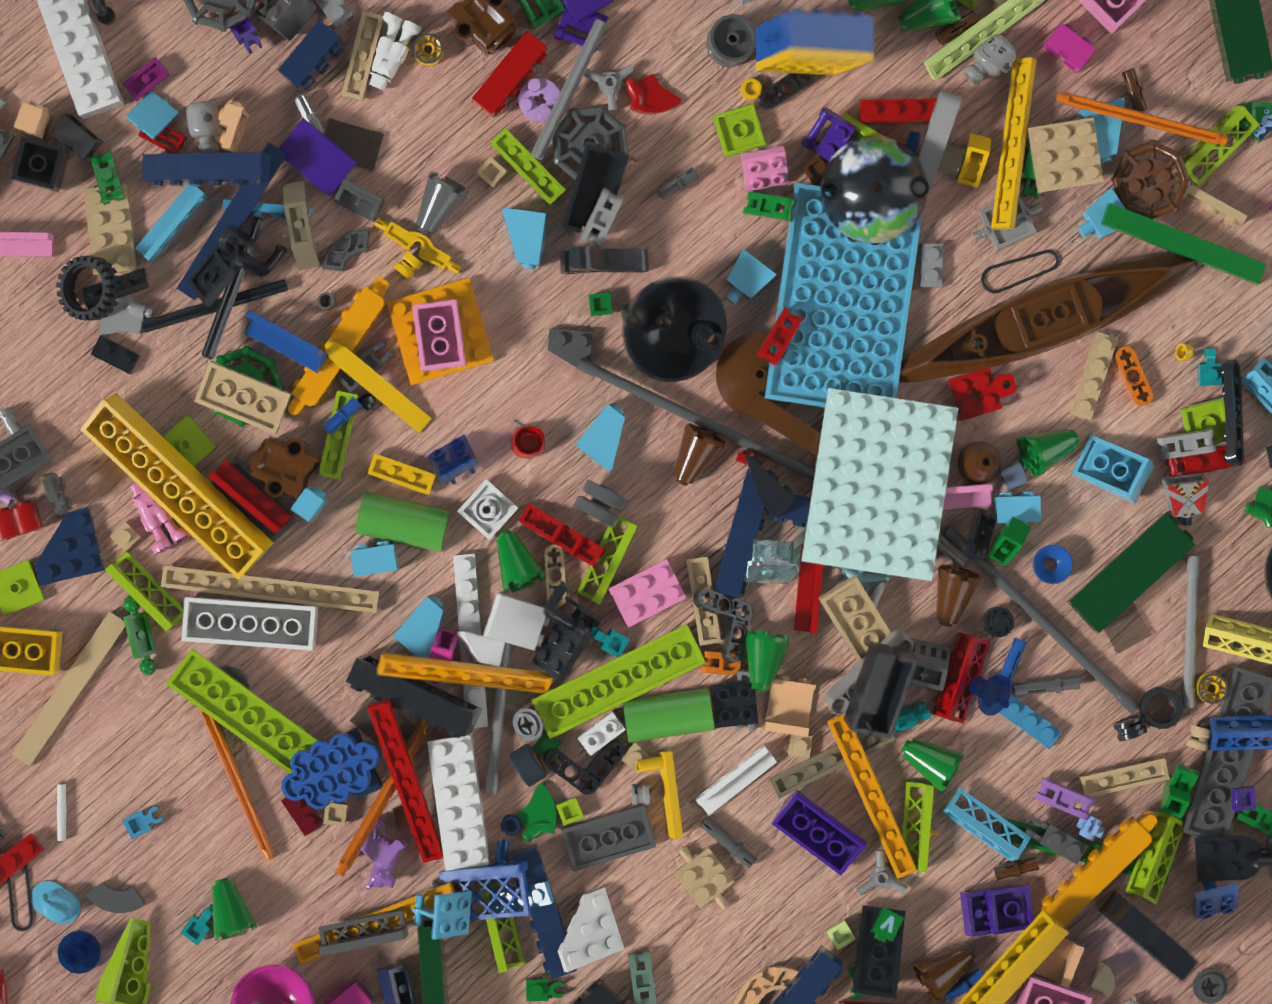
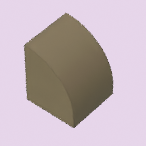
[937,144,966,177]
[1087,961,1115,998]

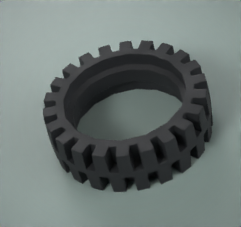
[56,256,121,321]

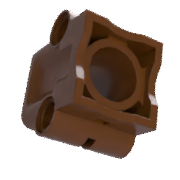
[447,0,517,56]
[250,436,322,499]

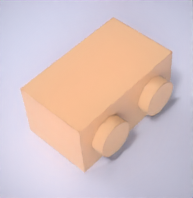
[14,101,53,140]

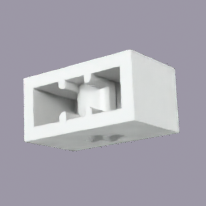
[578,710,626,756]

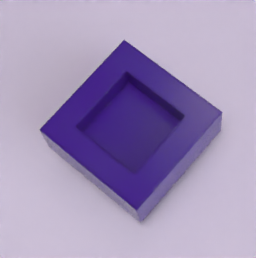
[1231,786,1256,811]

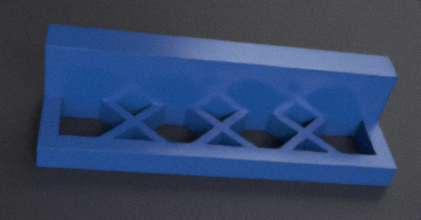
[245,310,328,373]
[1210,715,1272,751]

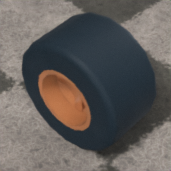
[510,743,547,787]

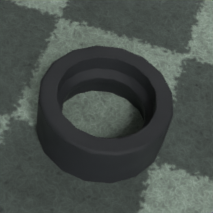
[1139,687,1183,729]

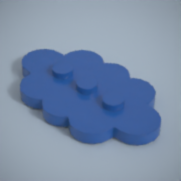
[281,733,381,809]

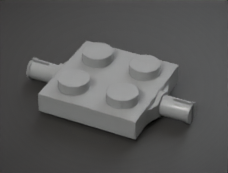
[972,194,1043,251]

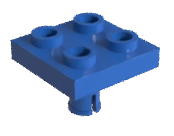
[1192,881,1239,919]

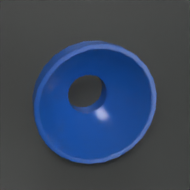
[1032,545,1072,584]

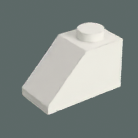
[457,632,505,667]

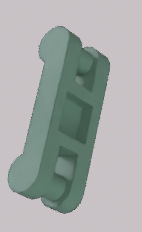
[628,950,657,1004]

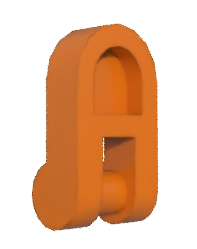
[701,651,741,675]

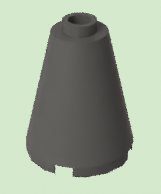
[416,171,469,235]

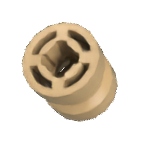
[1186,725,1212,752]

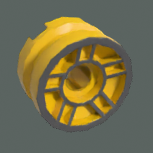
[413,33,444,66]
[1195,673,1228,704]

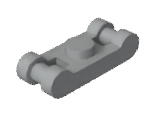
[580,188,624,248]
[1157,428,1217,459]

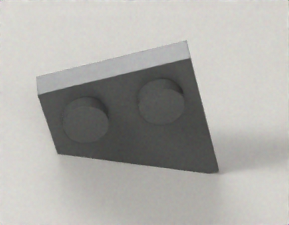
[548,328,593,368]

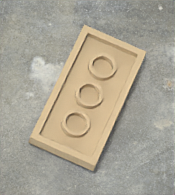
[84,184,138,276]
[195,361,292,435]
[818,575,891,663]

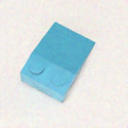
[1072,435,1154,504]

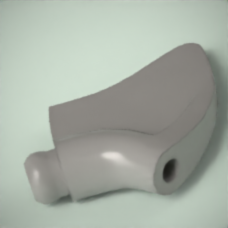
[99,294,154,336]

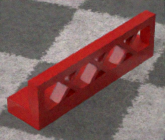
[208,460,293,533]
[793,544,823,634]
[932,632,990,724]

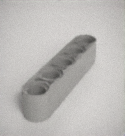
[912,90,962,196]
[825,629,914,715]

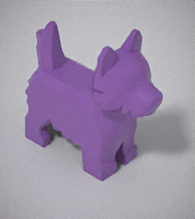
[360,818,409,890]

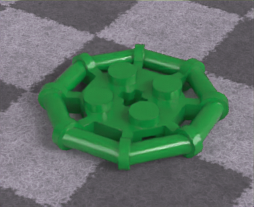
[212,346,285,427]

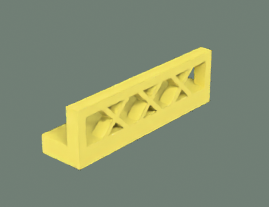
[1203,614,1272,664]

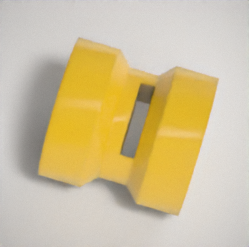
[393,251,423,281]

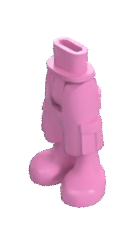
[130,483,191,555]

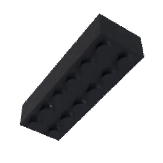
[346,654,482,738]

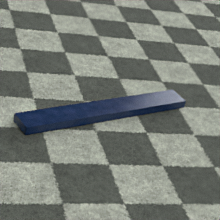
[176,142,288,300]

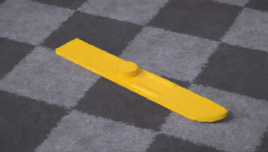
[324,341,432,433]

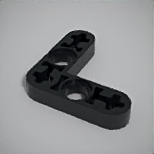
[759,73,815,110]
[693,588,753,663]
[544,740,625,795]

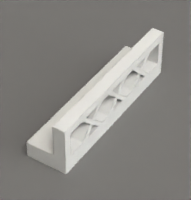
[695,744,777,815]

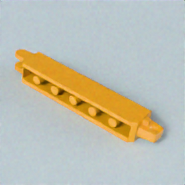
[288,276,390,416]
[1038,810,1158,927]

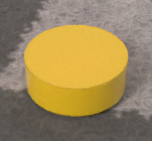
[740,78,762,101]

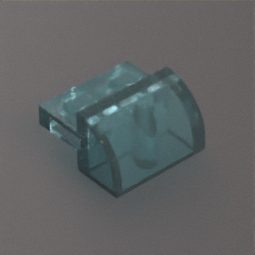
[746,540,798,584]

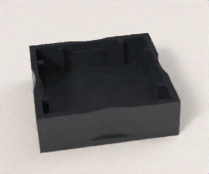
[1098,891,1200,983]

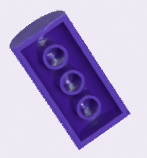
[771,790,867,875]

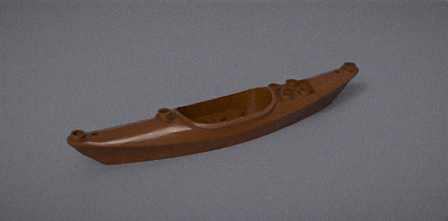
[899,254,1197,383]

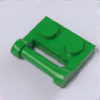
[517,0,565,29]

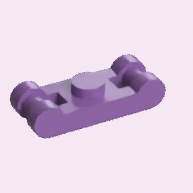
[1035,777,1095,820]

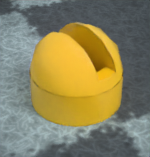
[1175,343,1195,361]

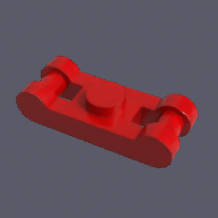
[756,307,803,366]

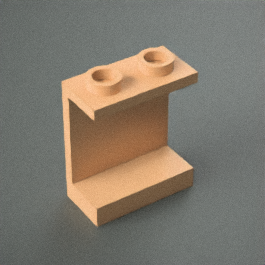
[764,674,816,737]
[1034,938,1084,988]

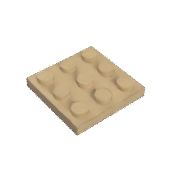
[1027,118,1104,194]

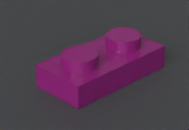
[122,57,170,102]

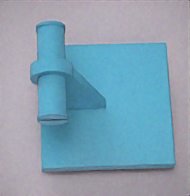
[413,890,472,939]

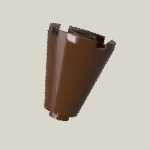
[674,423,725,486]
[957,441,1001,484]
[936,564,981,627]
[913,946,975,1002]

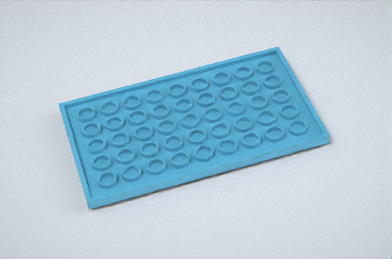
[765,183,922,408]

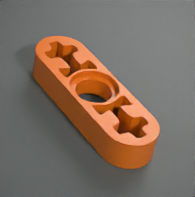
[1114,346,1153,406]

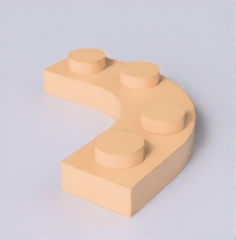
[732,966,799,1004]

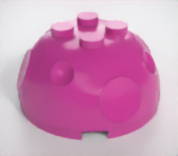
[230,965,316,1004]

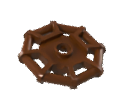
[1111,139,1192,220]

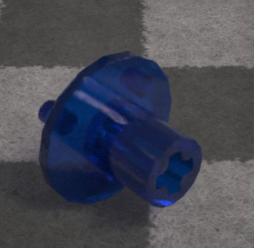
[970,675,1011,716]
[57,930,101,974]

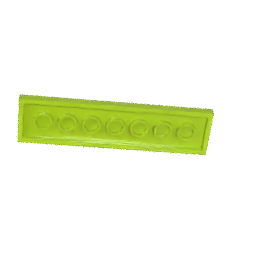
[531,624,706,739]
[166,648,319,774]

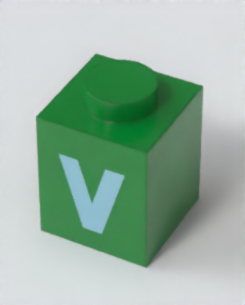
[870,908,904,943]

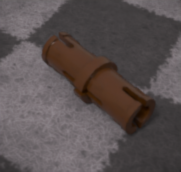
[935,10,979,45]
[1121,68,1148,112]
[993,856,1039,881]

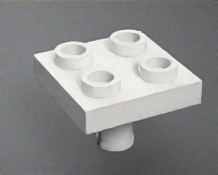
[457,479,518,540]

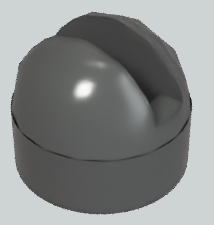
[317,292,336,310]

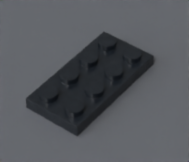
[852,905,906,999]

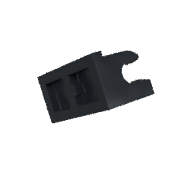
[50,114,103,161]
[964,508,997,561]

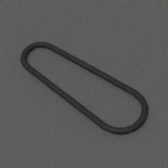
[981,250,1059,293]

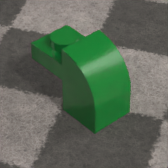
[1161,764,1199,819]

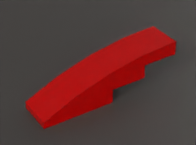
[518,503,606,568]

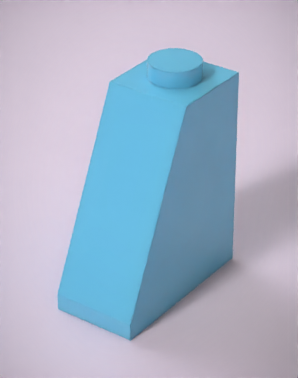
[1078,98,1125,164]
[503,208,549,270]
[576,404,625,472]
[393,596,445,659]

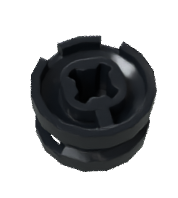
[982,606,1015,637]
[1113,715,1148,742]

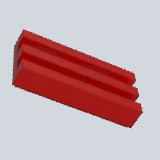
[138,127,188,154]

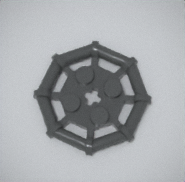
[183,0,256,32]
[553,105,629,180]

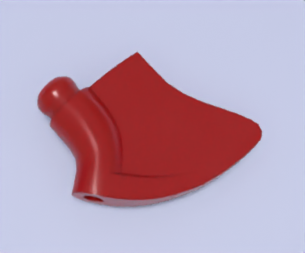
[625,74,681,115]

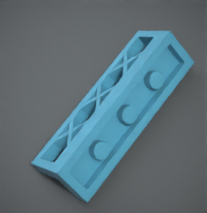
[135,184,208,263]
[1241,357,1272,414]
[941,788,1031,862]

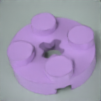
[518,78,560,123]

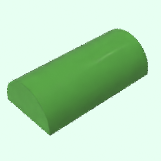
[356,492,451,552]
[623,687,715,743]

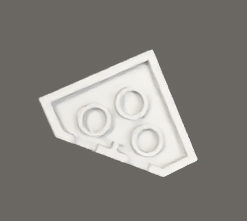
[558,887,624,972]

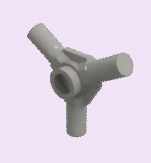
[584,64,634,111]
[856,850,908,896]

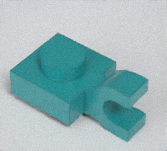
[1198,349,1222,386]
[590,625,630,657]
[895,701,931,733]
[180,905,213,946]

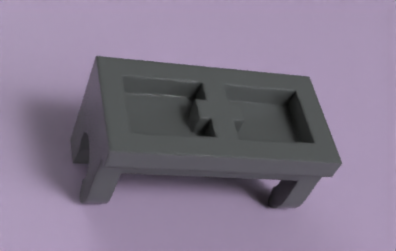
[335,179,384,222]

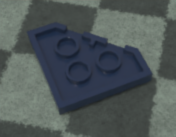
[35,508,105,586]

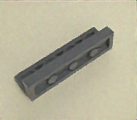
[318,909,409,956]

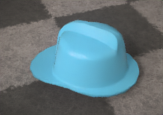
[31,881,80,924]

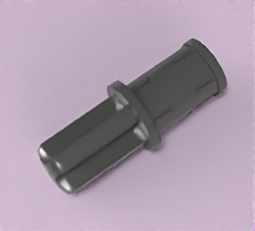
[657,167,699,200]

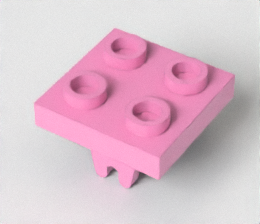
[741,146,789,192]

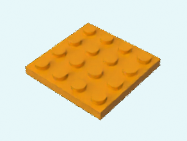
[386,278,494,386]

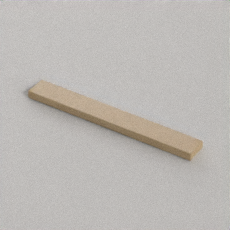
[12,611,126,766]

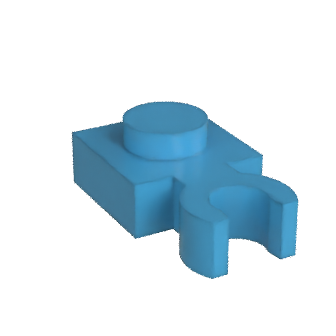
[122,806,164,839]

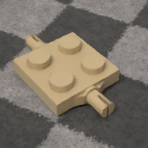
[674,845,734,910]

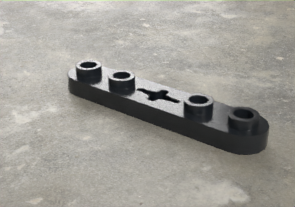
[1221,359,1244,467]

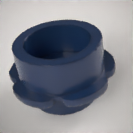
[500,814,522,836]

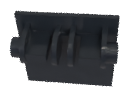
[711,681,759,728]

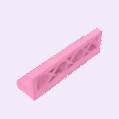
[0,232,54,257]
[943,484,993,510]

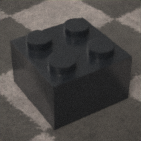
[11,136,70,193]

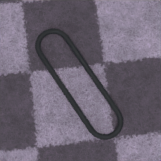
[7,865,33,931]

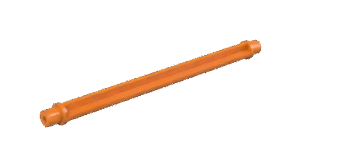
[1056,92,1228,145]
[200,710,275,861]
[335,720,431,877]

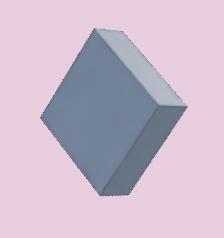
[999,462,1028,490]

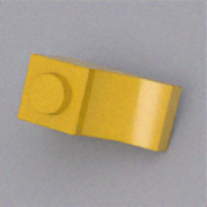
[957,133,991,188]

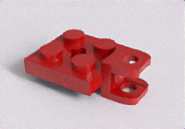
[948,368,1017,421]

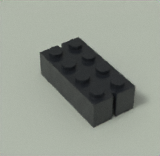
[562,141,629,235]
[843,641,918,739]

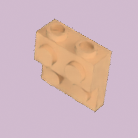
[218,100,250,153]

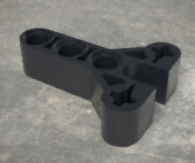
[560,246,649,274]

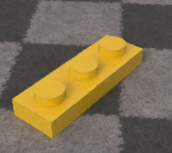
[367,453,436,495]

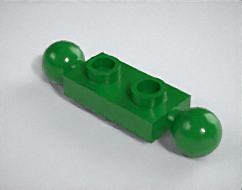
[123,595,157,675]

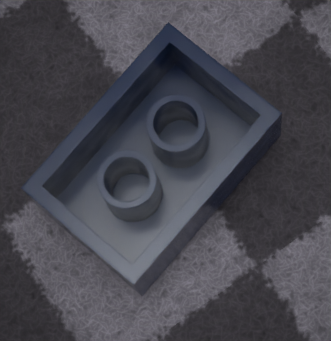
[278,19,344,94]

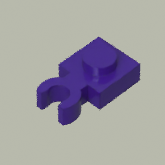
[229,18,262,54]

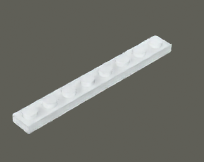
[453,554,489,728]

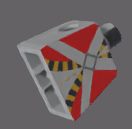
[1162,473,1209,526]

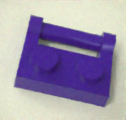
[554,8,609,53]
[801,107,857,161]

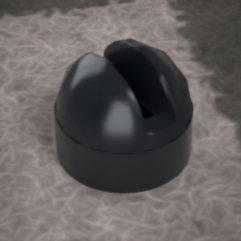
[358,393,377,411]

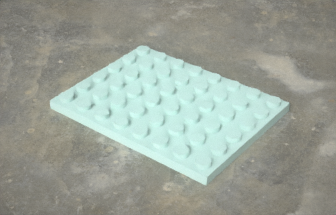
[801,388,958,581]

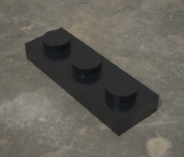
[83,268,150,309]

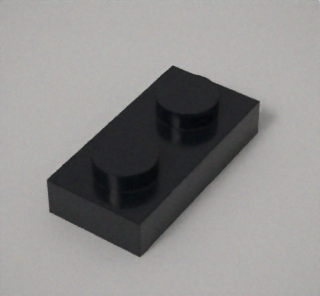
[90,335,140,375]

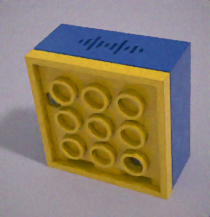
[756,9,874,76]

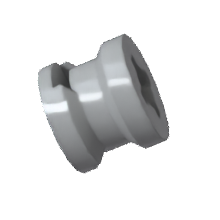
[632,783,650,805]

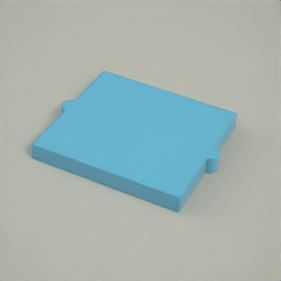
[126,91,179,140]

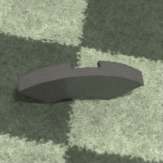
[322,230,370,272]
[85,881,146,913]

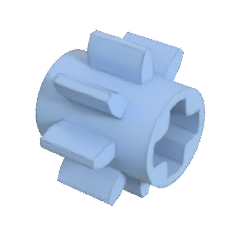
[1076,815,1105,841]

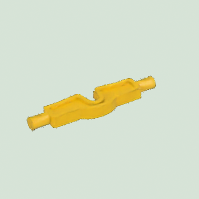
[374,217,462,275]

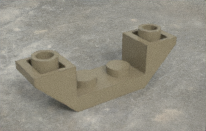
[283,180,321,270]

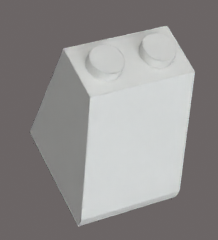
[484,592,550,651]

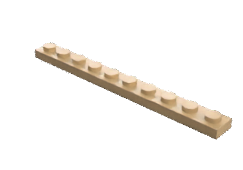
[161,565,380,613]

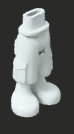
[368,12,422,91]

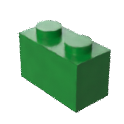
[987,516,1031,566]

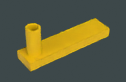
[635,750,683,839]

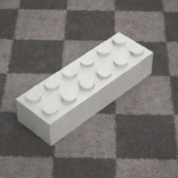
[37,0,125,120]
[182,596,319,651]
[427,733,490,871]

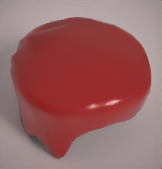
[511,426,545,459]

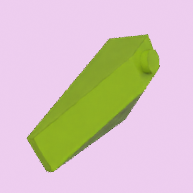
[95,917,150,1004]

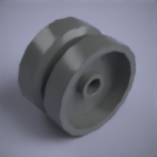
[706,14,756,68]
[573,479,629,528]

